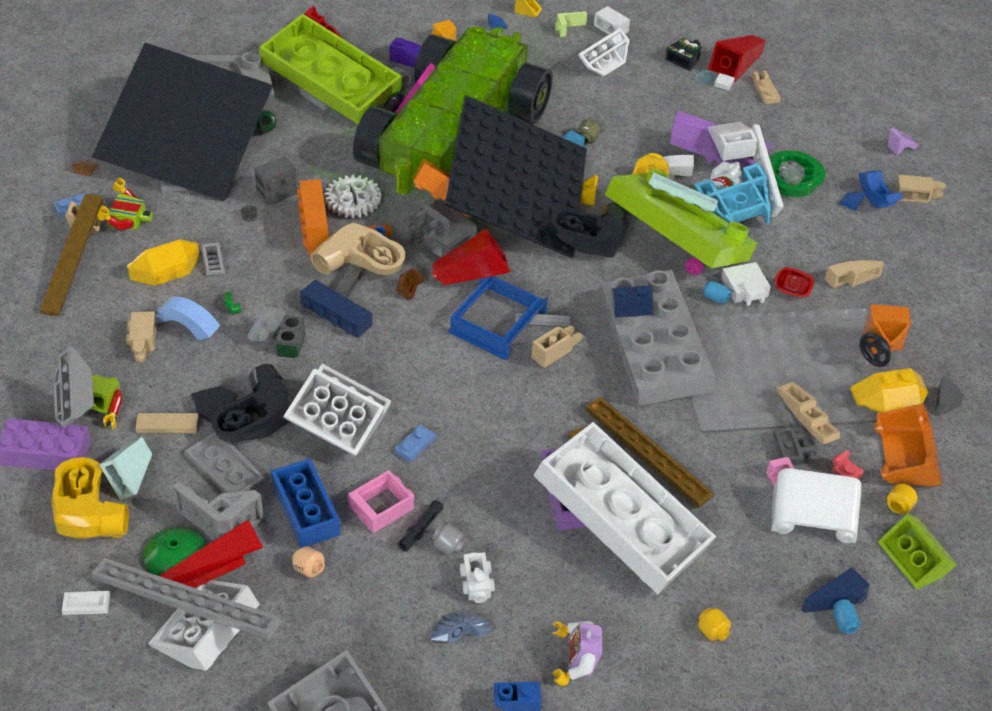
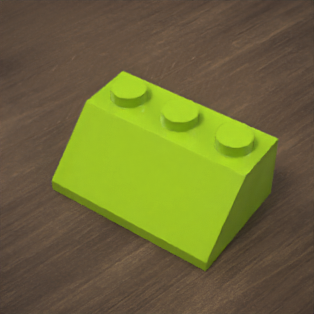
[877,514,957,589]

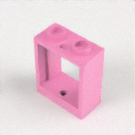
[348,470,415,533]

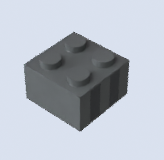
[254,156,297,206]

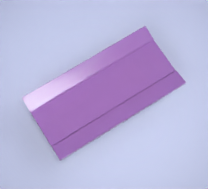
[669,111,771,170]

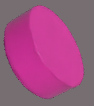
[685,258,704,275]

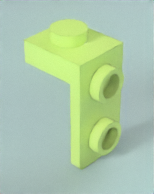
[555,11,587,37]

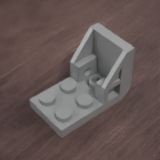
[173,481,264,541]

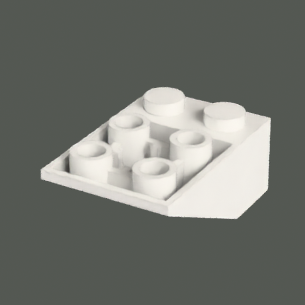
[708,122,758,161]

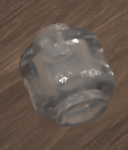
[779,160,805,185]

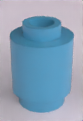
[703,280,732,304]
[833,599,861,634]

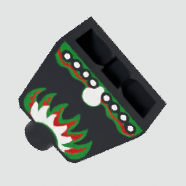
[665,38,702,71]

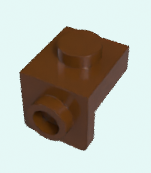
[395,268,425,301]

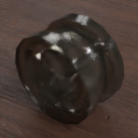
[241,205,258,222]

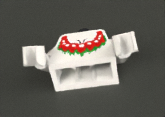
[703,161,743,191]

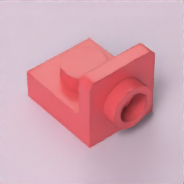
[831,450,864,479]

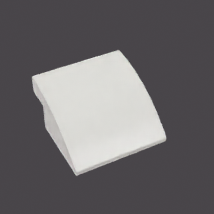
[283,364,391,456]

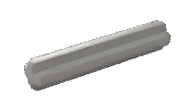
[515,313,570,327]

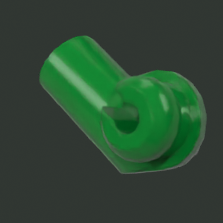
[223,292,241,315]

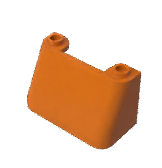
[874,403,942,487]

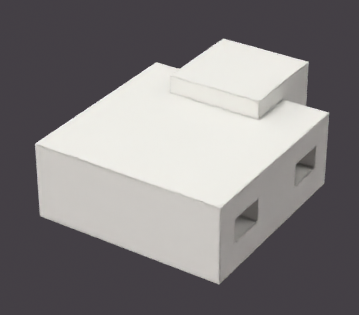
[721,262,771,306]

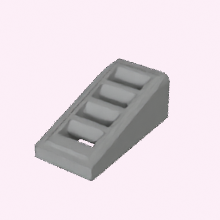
[201,242,225,277]

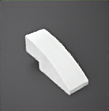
[663,155,694,180]

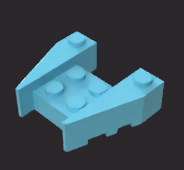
[694,163,771,225]

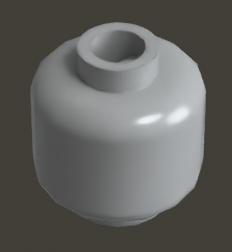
[392,67,411,90]
[432,524,465,555]

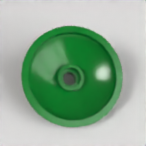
[143,527,207,576]

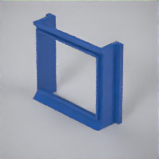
[448,276,549,360]

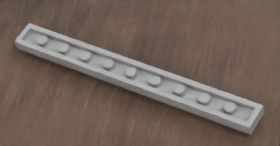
[91,558,282,640]

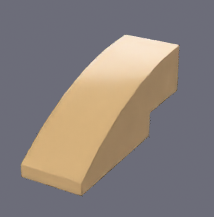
[825,260,884,288]

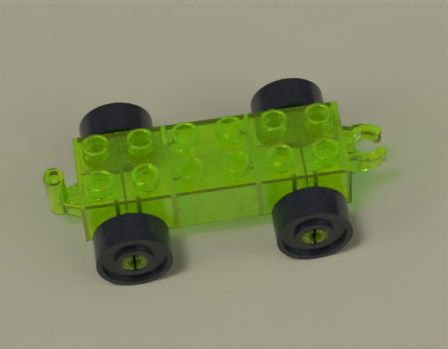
[353,27,553,195]

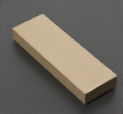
[135,413,199,433]

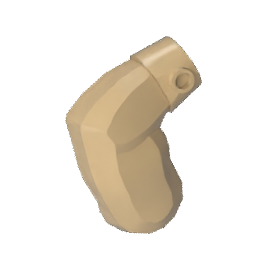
[311,223,405,276]

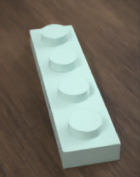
[649,173,718,212]

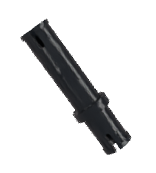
[397,500,444,552]

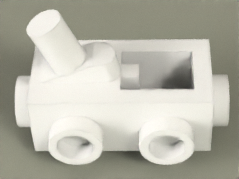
[460,552,495,603]

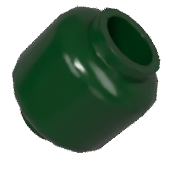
[256,110,277,132]

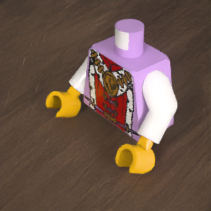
[553,621,602,687]

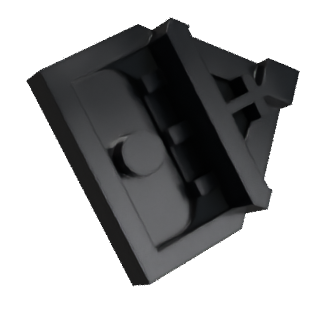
[191,386,238,423]

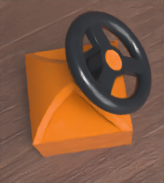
[859,304,911,367]

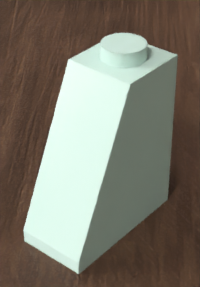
[99,437,152,500]

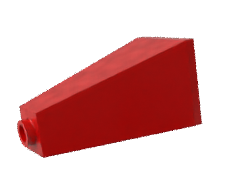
[708,35,766,82]
[431,229,511,285]

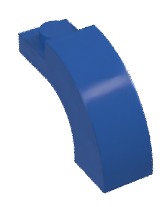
[858,170,902,208]

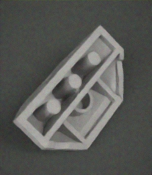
[54,346,94,427]

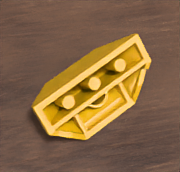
[127,239,200,286]
[850,368,928,413]

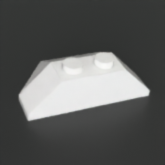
[578,28,630,77]

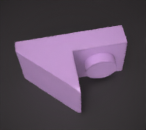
[888,127,919,155]

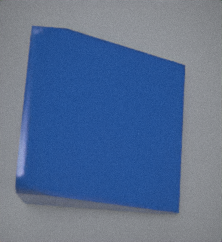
[488,14,507,31]
[840,192,865,210]

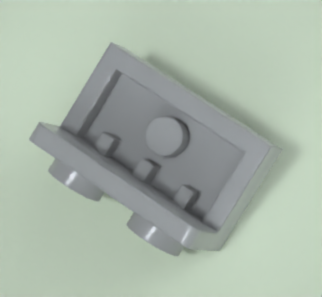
[248,302,286,343]

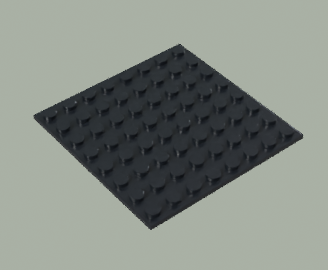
[92,42,273,201]
[444,95,587,258]

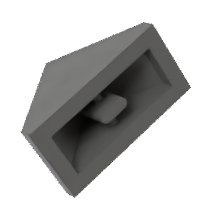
[935,376,964,416]

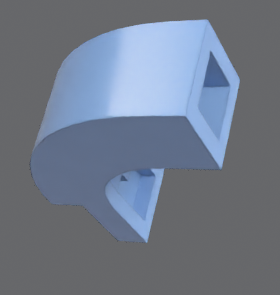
[155,297,220,340]

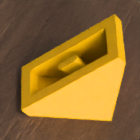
[515,0,542,18]
[580,175,598,206]

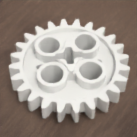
[325,175,381,218]

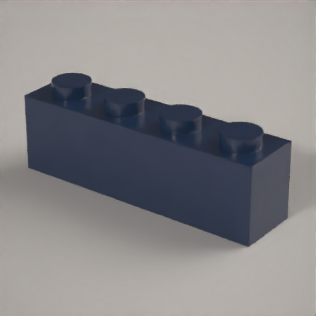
[300,280,372,338]

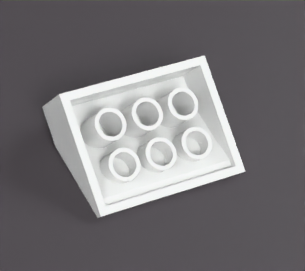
[148,580,260,671]

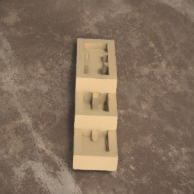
[777,382,840,445]

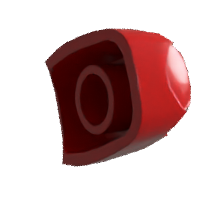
[774,267,814,297]

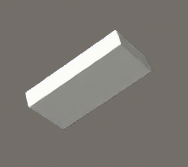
[62,591,110,615]

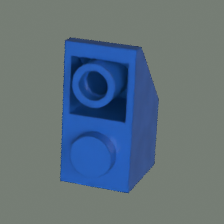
[493,682,541,711]

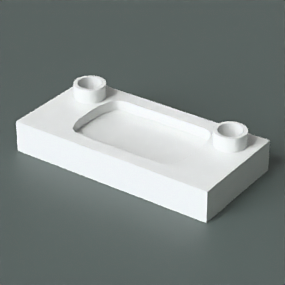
[534,422,716,594]

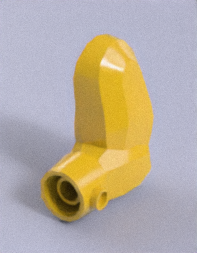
[51,457,129,540]

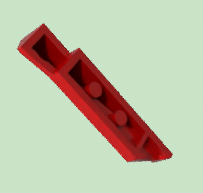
[160,520,263,588]

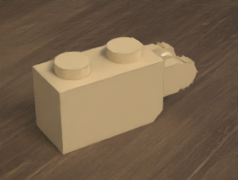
[895,175,947,203]
[126,311,157,363]
[531,326,583,368]

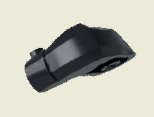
[550,203,628,258]
[211,364,293,443]

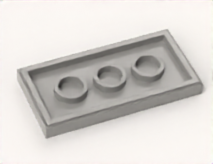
[184,433,267,493]

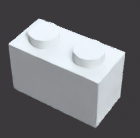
[594,6,630,35]

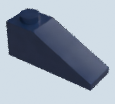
[801,567,870,613]

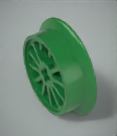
[769,150,825,197]

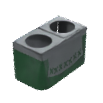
[276,315,305,358]

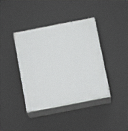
[714,73,735,91]

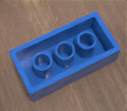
[271,458,341,548]

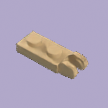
[752,71,781,104]

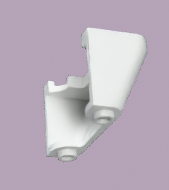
[771,468,861,543]

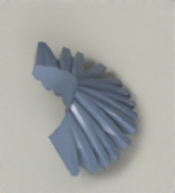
[431,612,492,643]

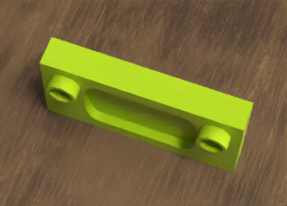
[259,14,402,124]
[605,168,758,268]

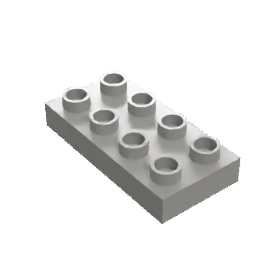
[600,270,715,406]

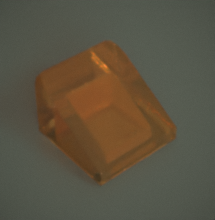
[72,160,97,176]

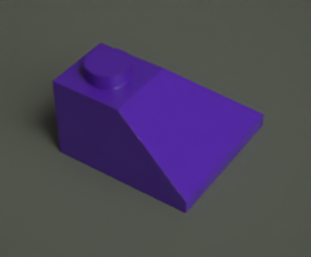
[389,37,421,68]

